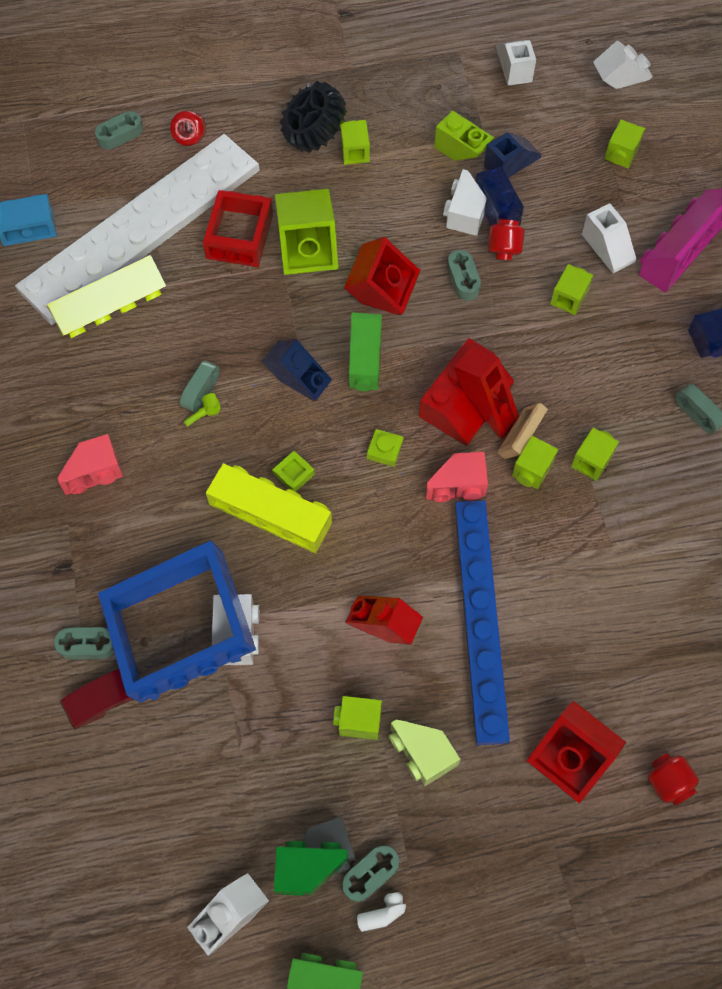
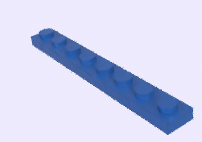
[455,500,510,745]

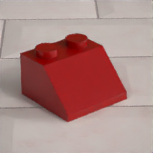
[344,236,421,315]
[526,701,627,804]

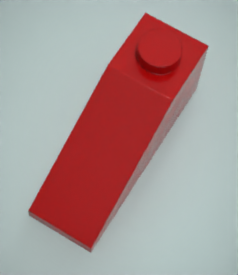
[453,347,519,438]

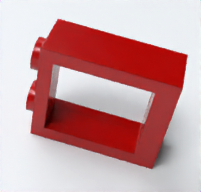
[203,190,273,268]

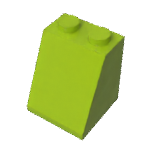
[275,189,338,275]

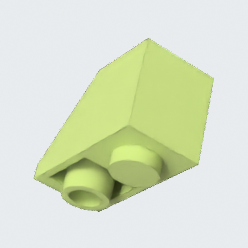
[388,719,460,786]

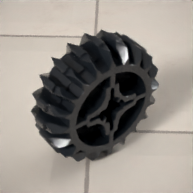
[280,81,347,153]

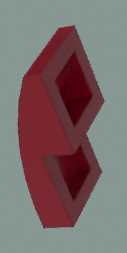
[60,669,134,730]

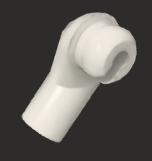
[357,892,406,932]

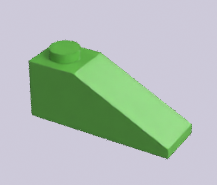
[349,312,382,392]

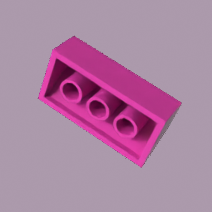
[639,188,722,293]

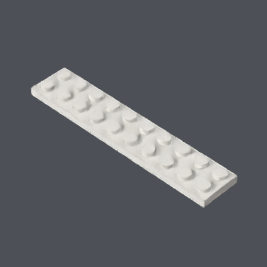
[15,134,260,325]

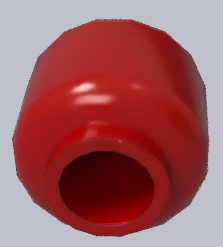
[170,110,206,146]
[488,219,525,261]
[648,753,699,806]

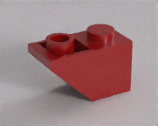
[345,595,423,645]

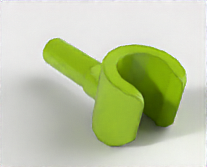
[184,393,221,427]

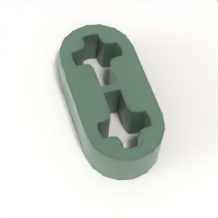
[95,111,143,149]
[447,250,481,301]
[180,361,220,413]
[675,384,722,434]
[54,627,114,660]
[342,846,399,903]

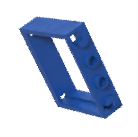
[98,540,256,703]

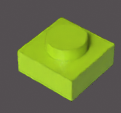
[367,429,404,467]
[272,451,315,492]

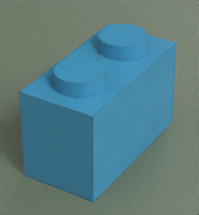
[0,194,57,246]

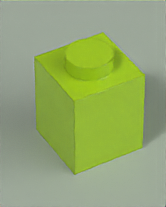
[605,119,646,168]
[340,120,370,165]
[550,264,594,316]
[571,427,619,481]
[512,436,559,490]
[333,696,382,740]

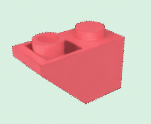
[57,434,123,495]
[426,452,488,502]

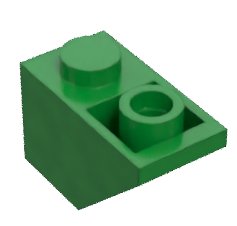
[274,841,348,896]

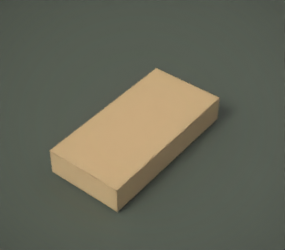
[498,403,548,459]

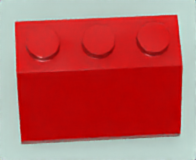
[419,338,514,446]

